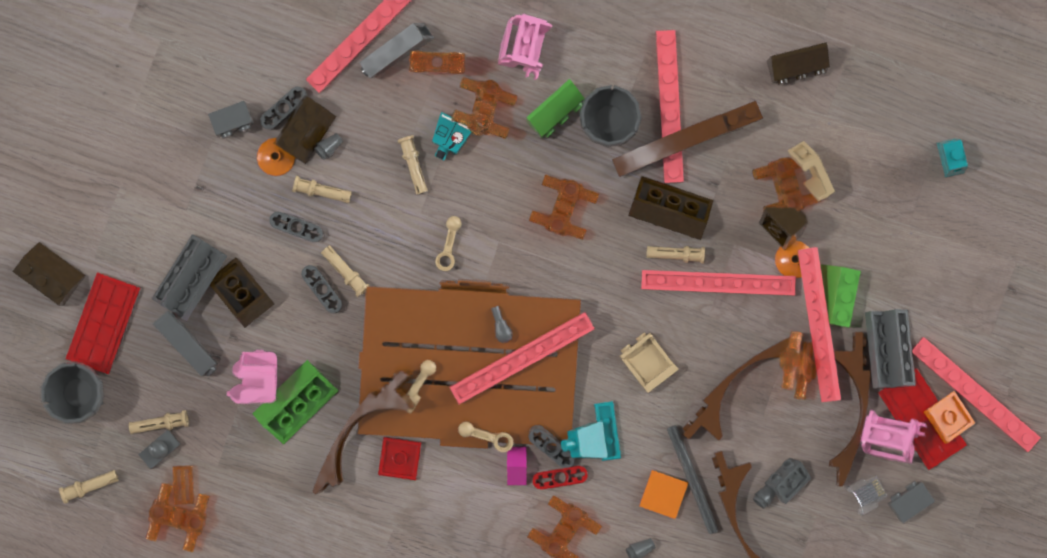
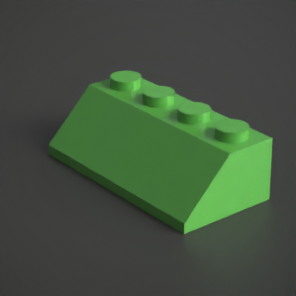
[252,360,338,444]

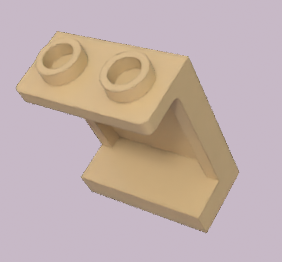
[787,141,835,201]
[619,332,679,393]

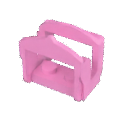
[498,14,552,80]
[227,350,277,403]
[861,410,927,464]

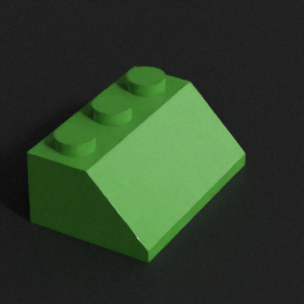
[526,79,584,139]
[820,264,861,328]

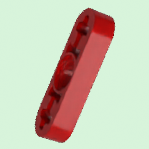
[532,466,588,490]

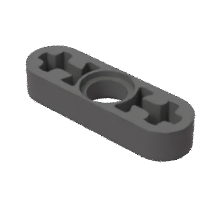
[260,86,307,130]
[269,212,323,243]
[301,265,342,313]
[529,425,575,468]

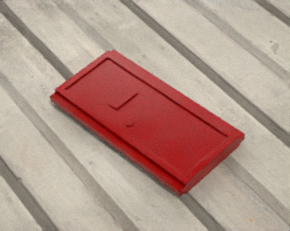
[65,272,141,374]
[878,368,967,470]

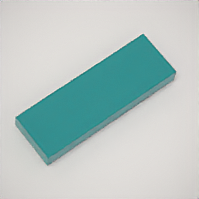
[594,401,621,461]

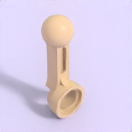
[435,216,462,271]
[407,360,436,414]
[458,422,513,452]

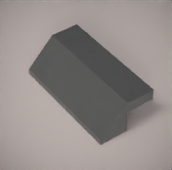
[152,234,227,321]
[865,309,916,389]

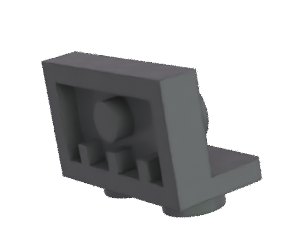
[765,458,811,504]

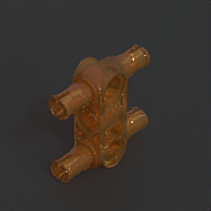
[409,51,466,74]
[451,76,517,139]
[752,157,821,212]
[529,174,599,240]
[780,331,817,400]
[145,483,210,552]
[527,495,602,558]

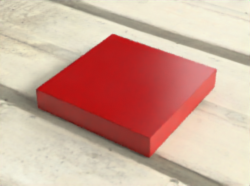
[378,437,422,481]

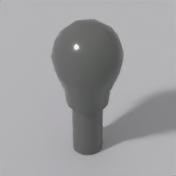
[491,306,512,343]

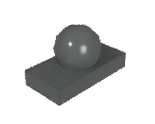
[138,430,180,469]

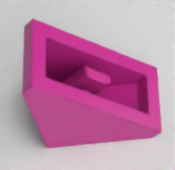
[507,447,527,485]

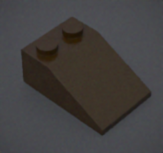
[210,257,274,328]

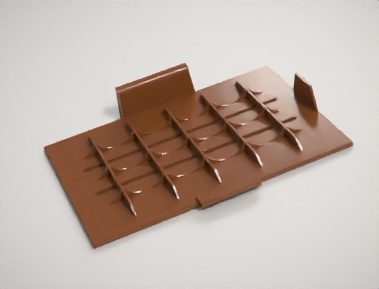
[358,279,581,449]

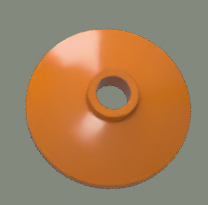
[257,138,295,176]
[775,241,809,279]

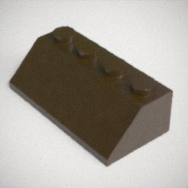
[628,176,714,240]

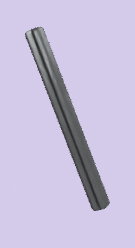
[667,425,718,534]

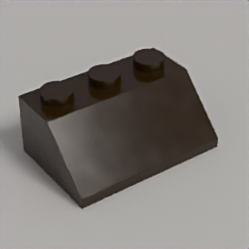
[767,42,830,85]
[273,96,336,165]
[759,207,808,250]
[12,242,86,306]

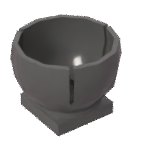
[579,85,642,147]
[41,362,104,424]

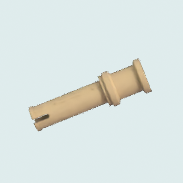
[397,135,428,194]
[292,176,352,204]
[321,245,370,297]
[647,246,705,264]
[129,410,189,434]
[59,470,119,504]

